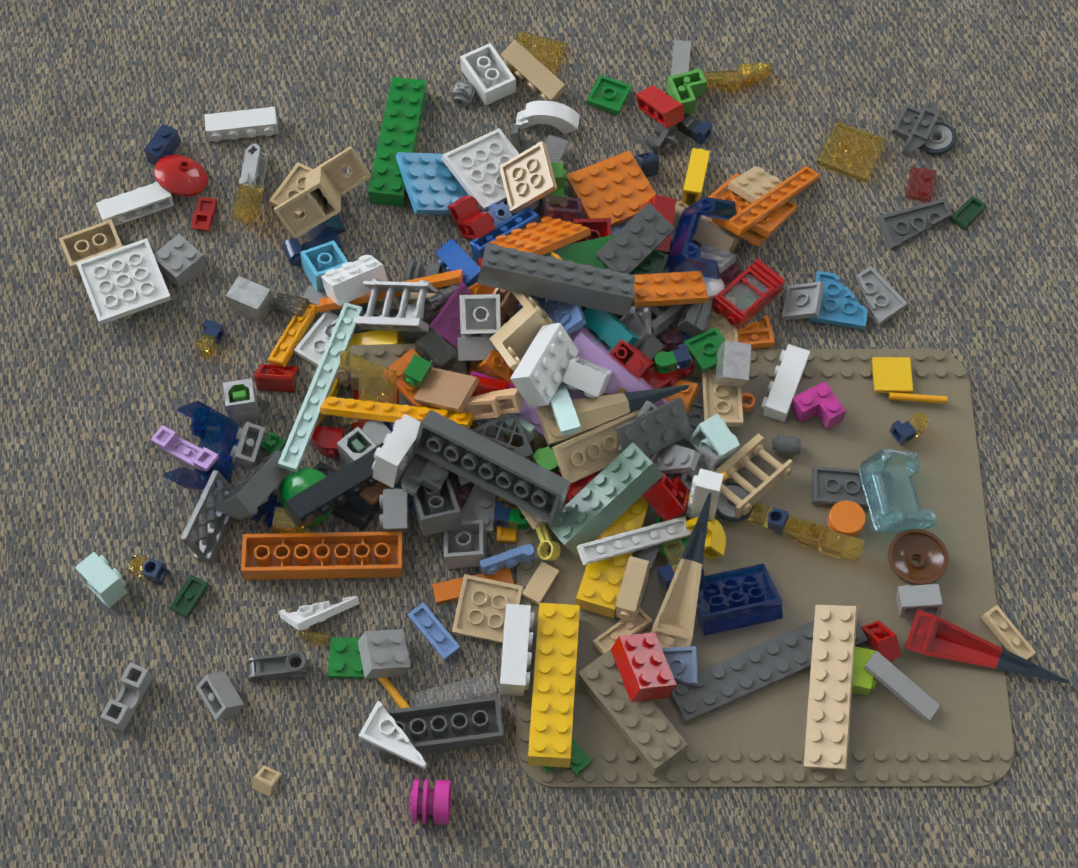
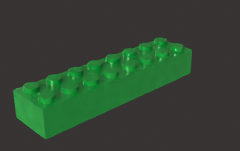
[368,77,427,207]

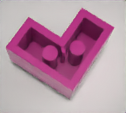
[790,381,846,429]

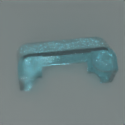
[859,448,938,534]

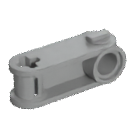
[239,144,268,196]

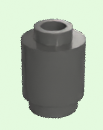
[772,435,801,456]

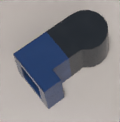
[676,113,712,145]

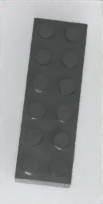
[378,696,504,759]

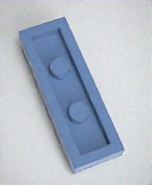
[407,602,461,662]

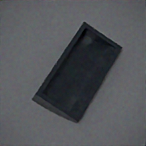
[314,462,380,531]

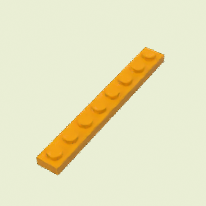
[320,397,474,429]

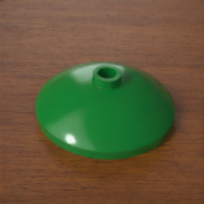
[279,468,333,527]

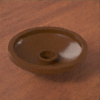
[888,529,949,585]

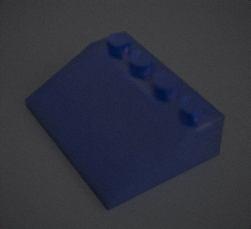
[696,563,783,636]

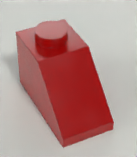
[310,426,345,458]
[861,620,901,662]

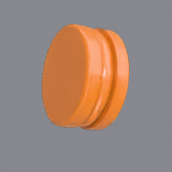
[827,500,866,540]

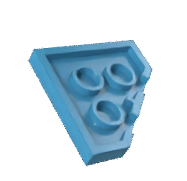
[809,271,868,330]

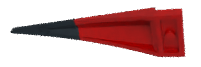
[904,609,1069,683]

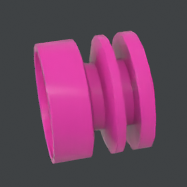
[409,779,451,825]

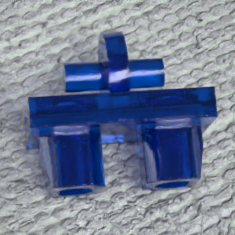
[250,494,286,528]

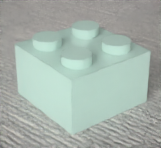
[689,414,740,468]
[75,552,127,608]

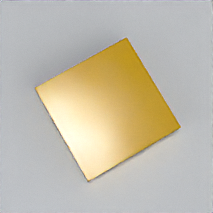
[871,357,913,394]

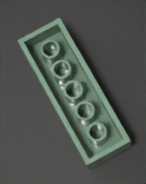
[546,442,664,557]

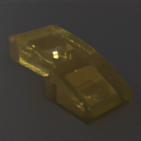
[662,538,685,574]

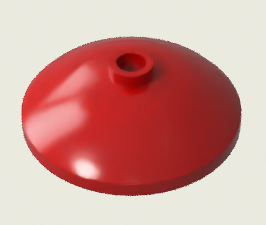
[154,155,208,197]

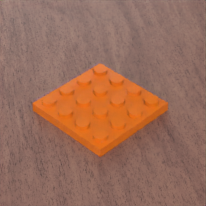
[566,150,656,228]
[705,173,798,238]
[489,216,591,255]

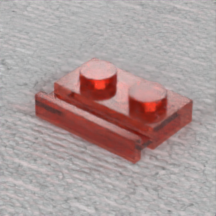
[905,166,937,203]

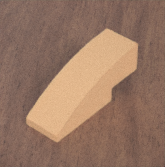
[463,388,524,420]

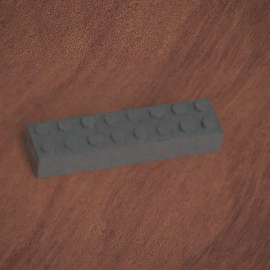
[477,243,635,316]
[413,410,571,523]

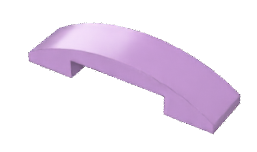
[150,425,219,471]

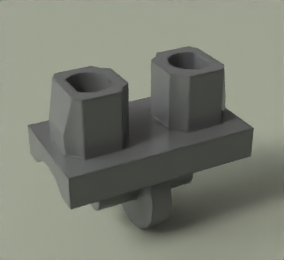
[646,122,678,156]

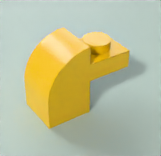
[685,517,726,560]

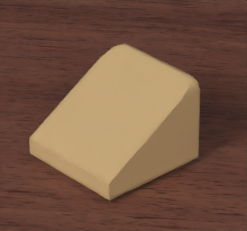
[252,765,282,796]

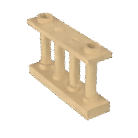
[714,433,793,518]

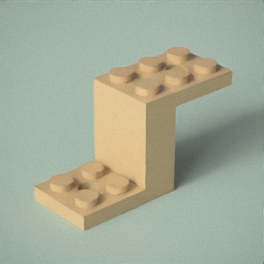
[274,146,371,238]
[489,291,555,372]

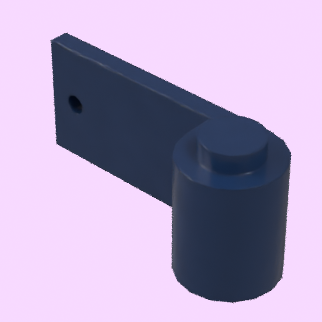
[283,231,342,266]

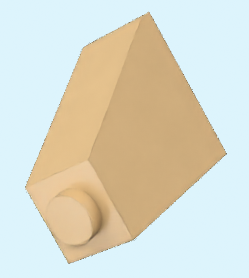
[616,556,649,622]

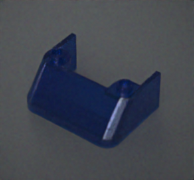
[667,197,737,280]
[163,400,239,490]

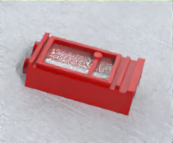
[711,258,785,329]

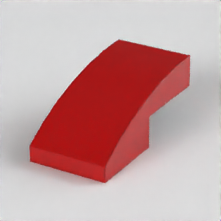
[191,197,218,231]

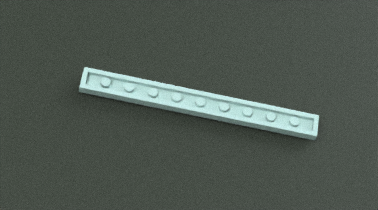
[278,302,363,472]

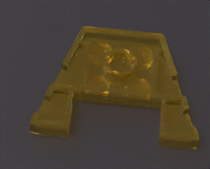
[340,350,397,425]

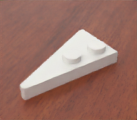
[279,596,360,631]
[359,701,427,769]

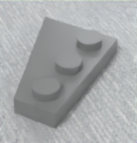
[856,266,908,326]

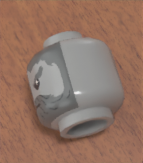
[451,80,476,107]

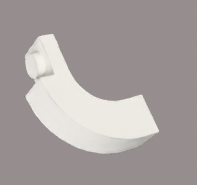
[516,101,580,134]

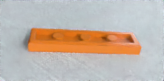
[432,568,514,605]

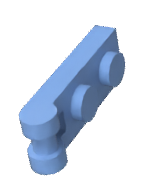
[479,544,534,575]

